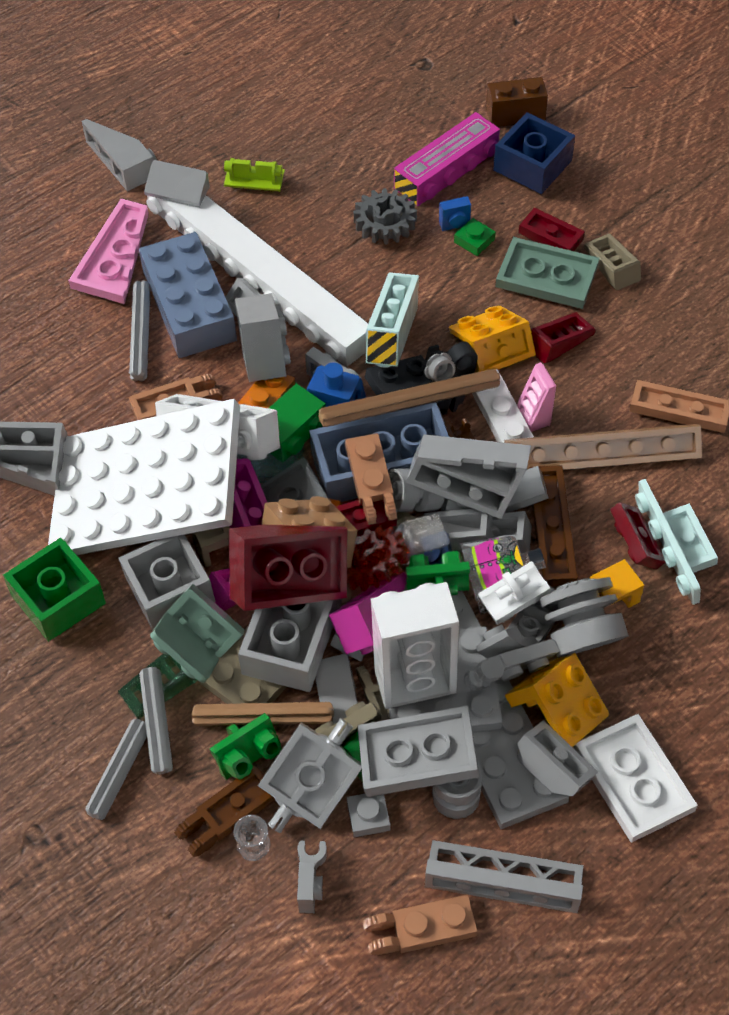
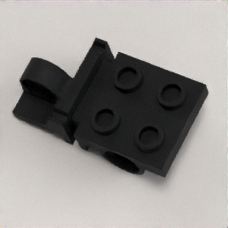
[364,342,478,415]

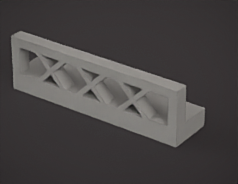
[425,840,584,913]

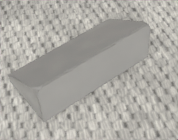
[144,160,210,207]

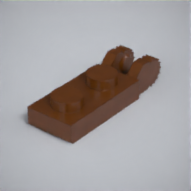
[174,765,275,857]

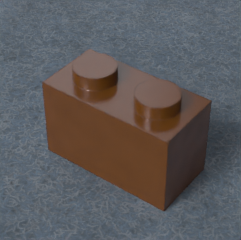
[486,77,548,127]

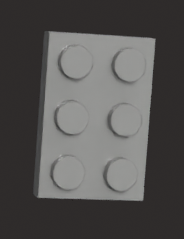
[358,706,480,797]

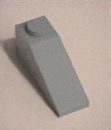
[82,119,157,191]

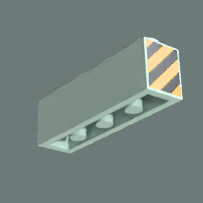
[366,272,419,367]

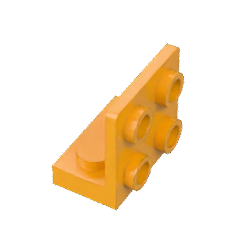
[449,306,536,373]
[505,652,609,747]

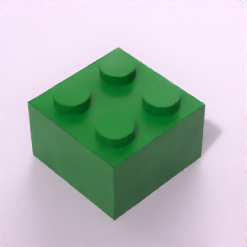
[3,537,106,642]

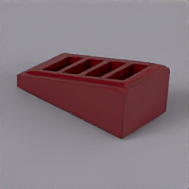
[531,312,596,364]

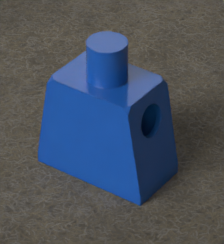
[307,362,367,407]

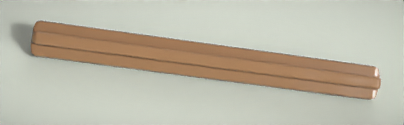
[319,369,500,427]

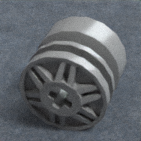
[540,577,629,657]

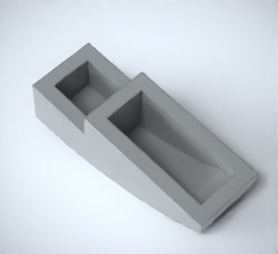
[421,508,532,555]

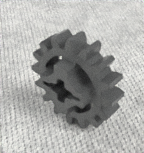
[353,188,417,244]

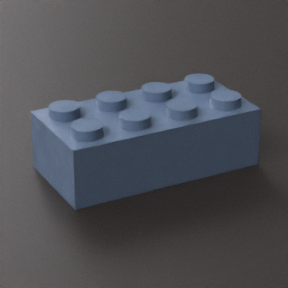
[139,232,237,358]
[309,402,449,502]

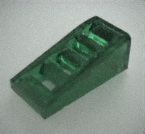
[118,654,197,719]

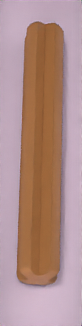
[192,702,334,726]

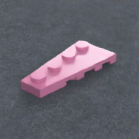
[68,199,149,304]

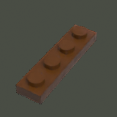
[529,465,578,586]

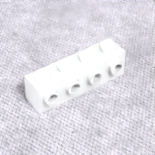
[155,394,280,460]

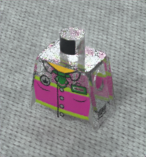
[460,536,546,614]

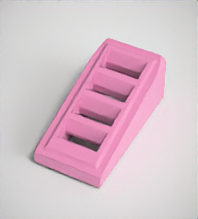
[517,363,556,432]

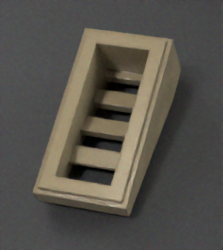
[584,234,641,290]

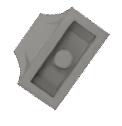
[518,720,598,796]

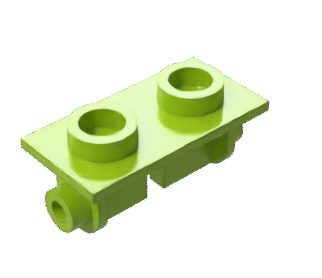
[224,158,285,192]

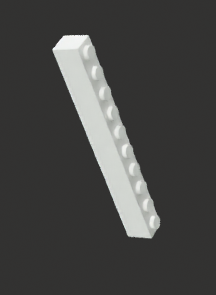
[146,195,368,367]

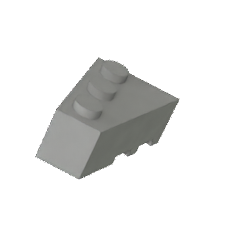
[406,434,531,519]

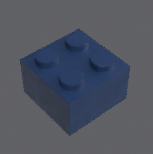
[493,112,575,194]

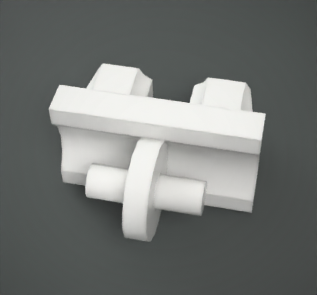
[478,561,552,625]

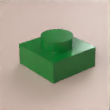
[454,218,496,256]

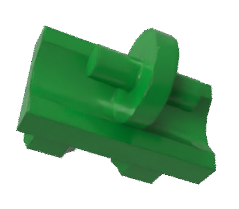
[406,551,470,596]
[209,713,282,780]

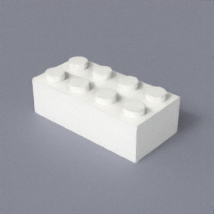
[371,582,459,709]

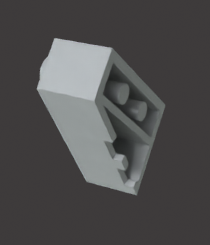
[0,422,68,496]

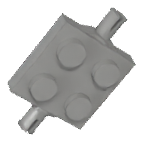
[258,718,362,833]

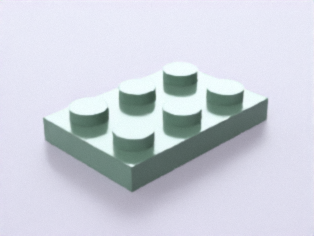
[495,237,600,309]

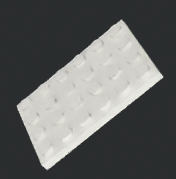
[48,399,240,555]

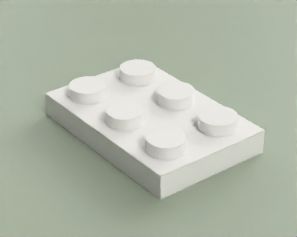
[574,714,698,843]

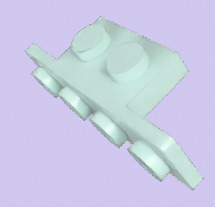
[635,479,718,605]

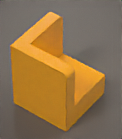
[590,559,644,608]

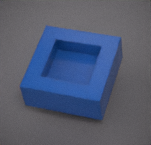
[439,196,471,231]

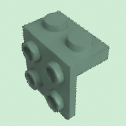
[150,583,245,683]

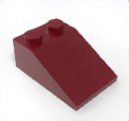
[229,525,348,611]

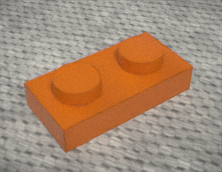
[238,375,295,408]

